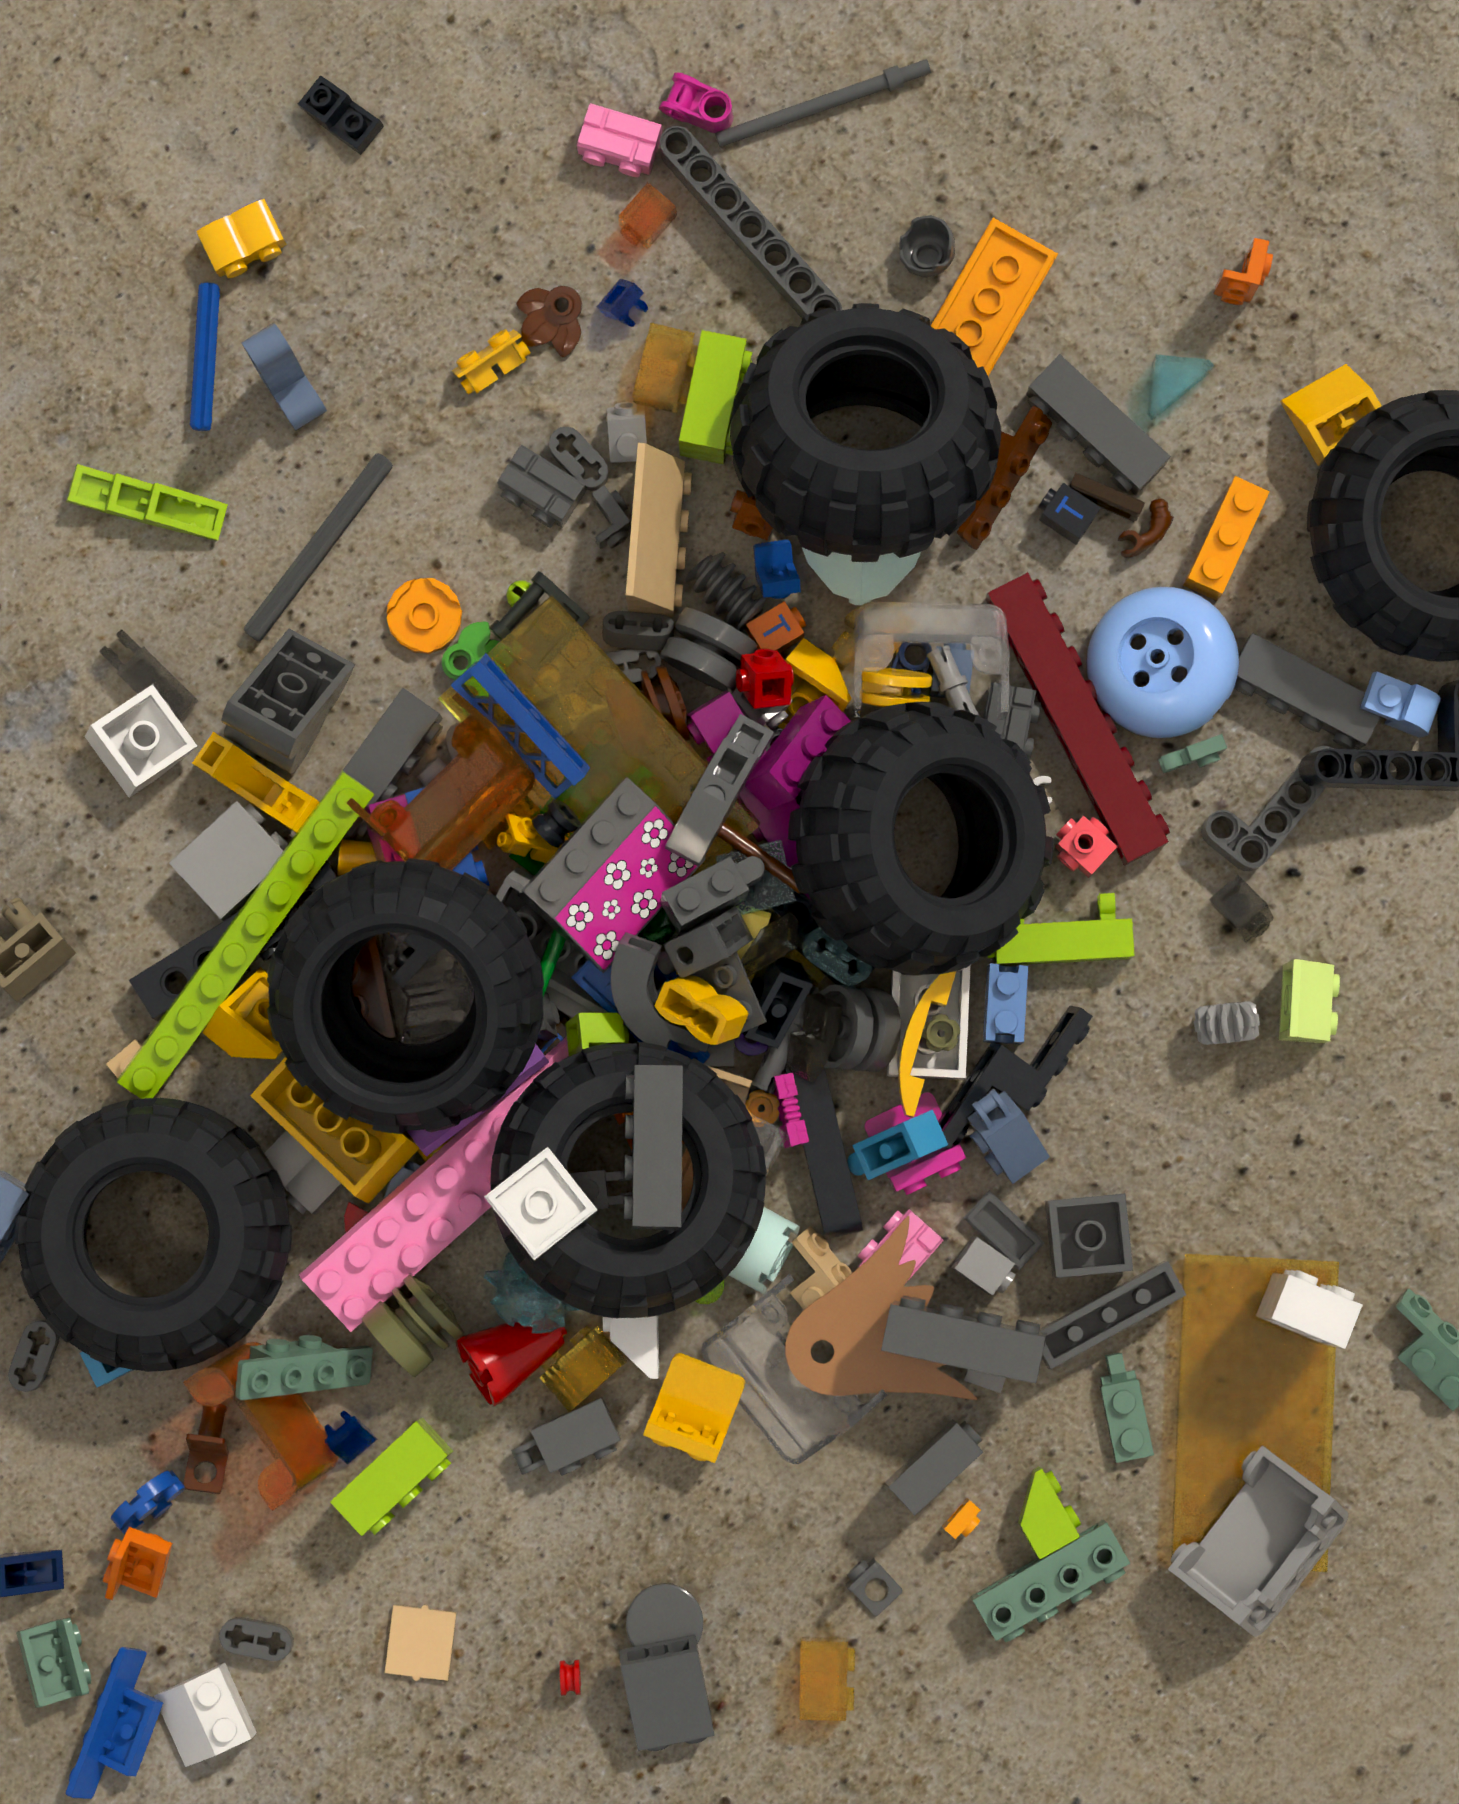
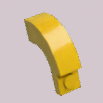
[192,732,319,833]

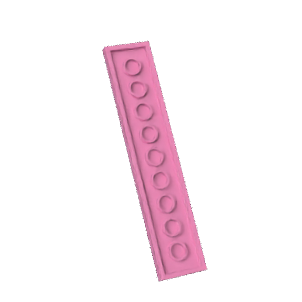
[299,1036,569,1332]

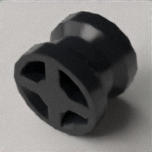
[532,799,581,848]

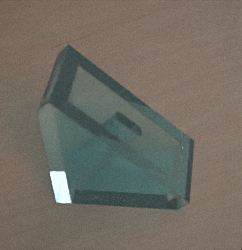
[1147,354,1214,420]

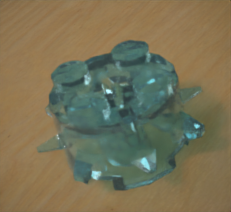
[484,1252,580,1334]

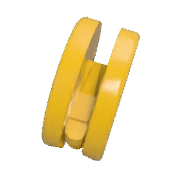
[859,668,932,707]

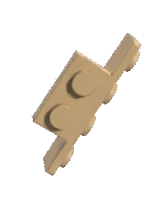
[790,1226,852,1310]

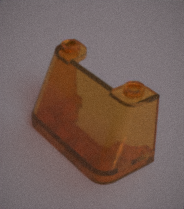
[183,1342,338,1511]

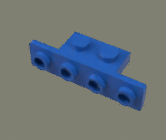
[66,1647,163,1799]

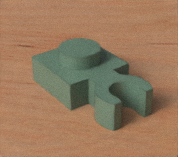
[1158,734,1227,774]

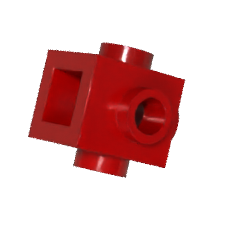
[736,649,794,709]

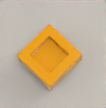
[942,1498,981,1540]

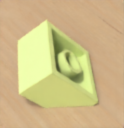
[1279,959,1340,1043]

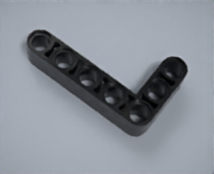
[1299,680,1459,791]

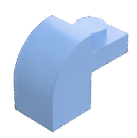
[1360,671,1441,738]

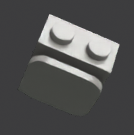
[169,801,288,921]

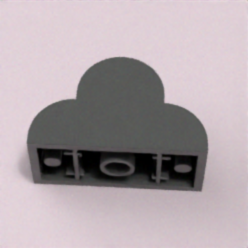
[221,629,355,774]

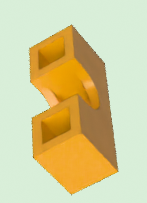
[1183,476,1270,601]

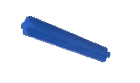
[190,283,220,431]

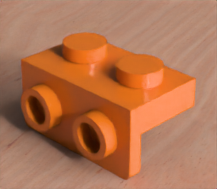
[1214,238,1273,305]
[103,1526,173,1601]

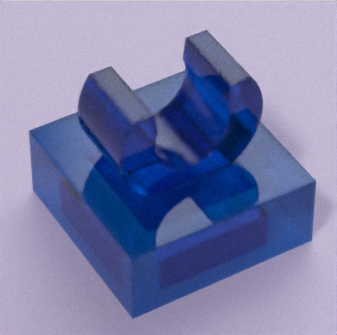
[596,279,648,327]
[324,1411,377,1464]

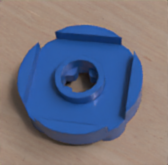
[111,1470,186,1535]

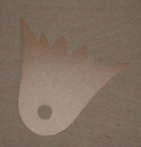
[785,1216,977,1400]

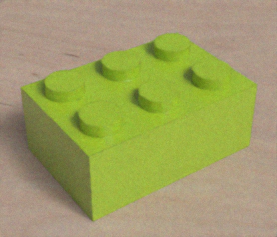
[679,330,753,465]
[330,1417,453,1536]

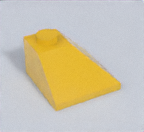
[778,638,851,729]
[202,967,283,1059]

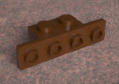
[957,406,1052,550]

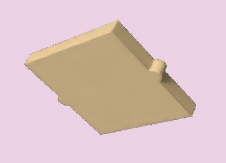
[385,1604,457,1681]

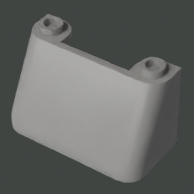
[1168,1445,1348,1637]

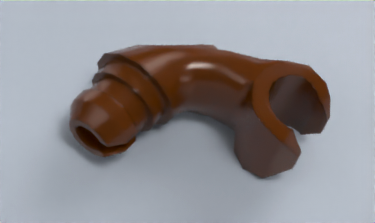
[1118,499,1174,558]

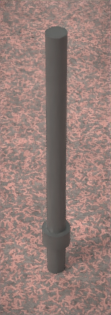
[715,59,931,147]

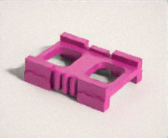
[774,1072,809,1149]

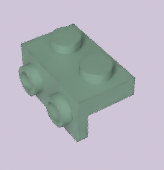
[16,1618,91,1708]

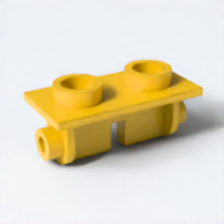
[452,329,531,395]
[497,813,571,863]

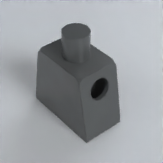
[657,905,753,978]

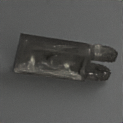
[99,629,198,720]

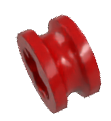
[560,1660,581,1696]

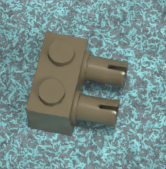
[0,898,76,1002]

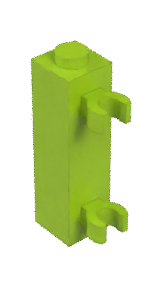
[987,893,1135,966]

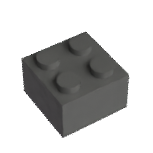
[1045,1193,1133,1278]

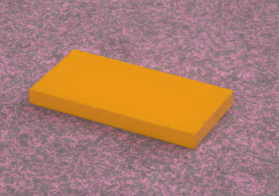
[931,218,1058,377]

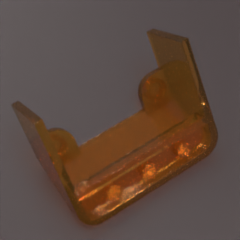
[347,692,535,870]

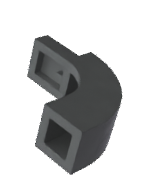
[611,932,710,1052]

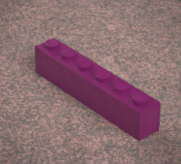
[686,690,811,900]

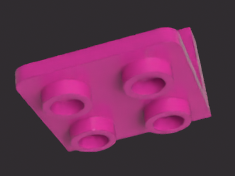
[864,1092,966,1195]

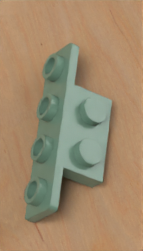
[1396,1289,1459,1411]
[235,1335,373,1400]

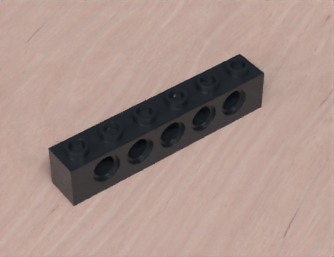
[129,860,338,1021]

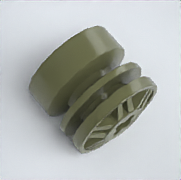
[361,1274,464,1377]

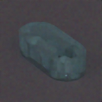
[802,927,872,986]

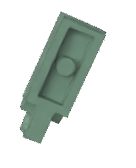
[1099,1353,1154,1463]

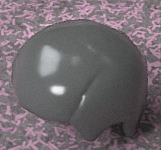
[899,215,955,278]

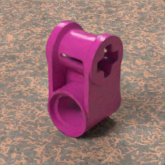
[659,72,734,133]

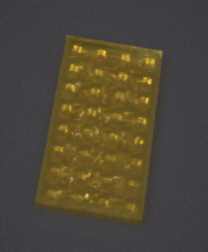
[1171,1254,1339,1572]

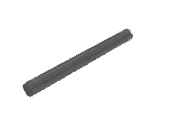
[244,453,393,641]

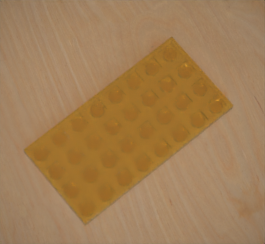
[438,595,760,917]

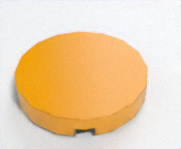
[387,578,462,654]

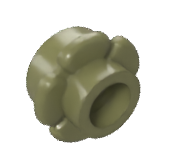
[922,1014,960,1052]

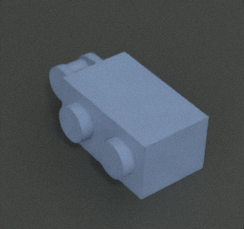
[967,1089,1050,1184]

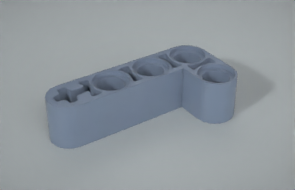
[242,323,327,431]

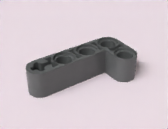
[1201,746,1331,872]

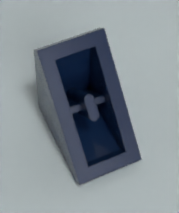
[0,1550,64,1597]

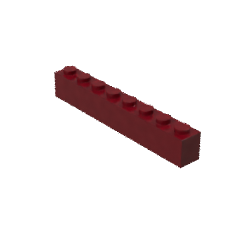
[985,572,1170,866]

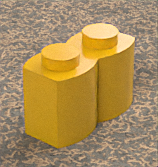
[196,199,287,278]
[654,975,749,1045]

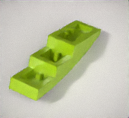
[66,464,228,541]

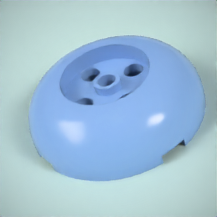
[1086,587,1239,738]

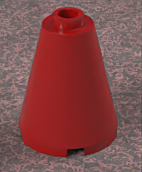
[455,1311,567,1407]

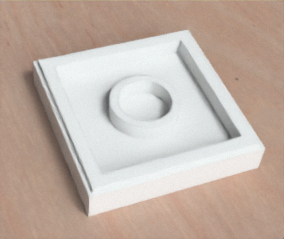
[484,1147,597,1260]

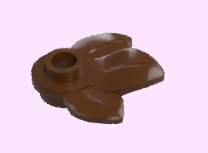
[516,286,582,357]

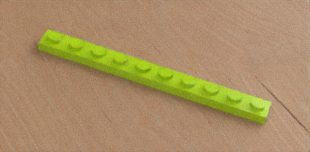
[117,770,374,1099]

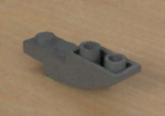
[665,714,774,867]

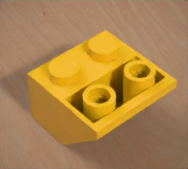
[1280,364,1382,466]

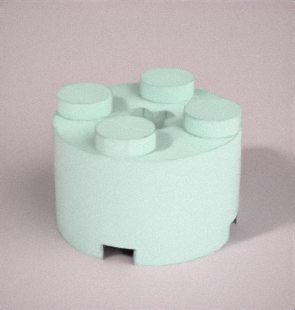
[729,1207,800,1294]

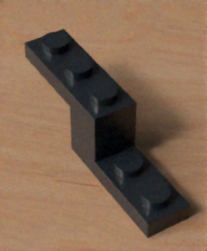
[938,1006,1093,1149]

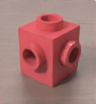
[1055,816,1118,878]

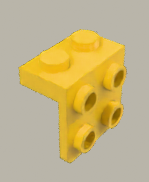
[643,1353,745,1463]

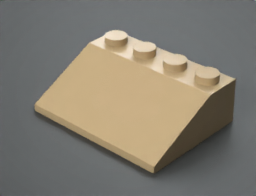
[626,443,692,617]

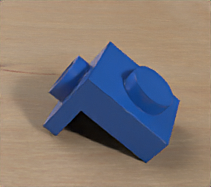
[753,539,801,599]

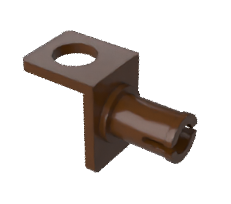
[183,1402,229,1494]

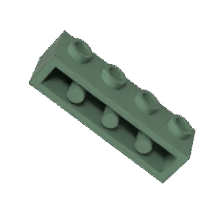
[971,1520,1130,1642]

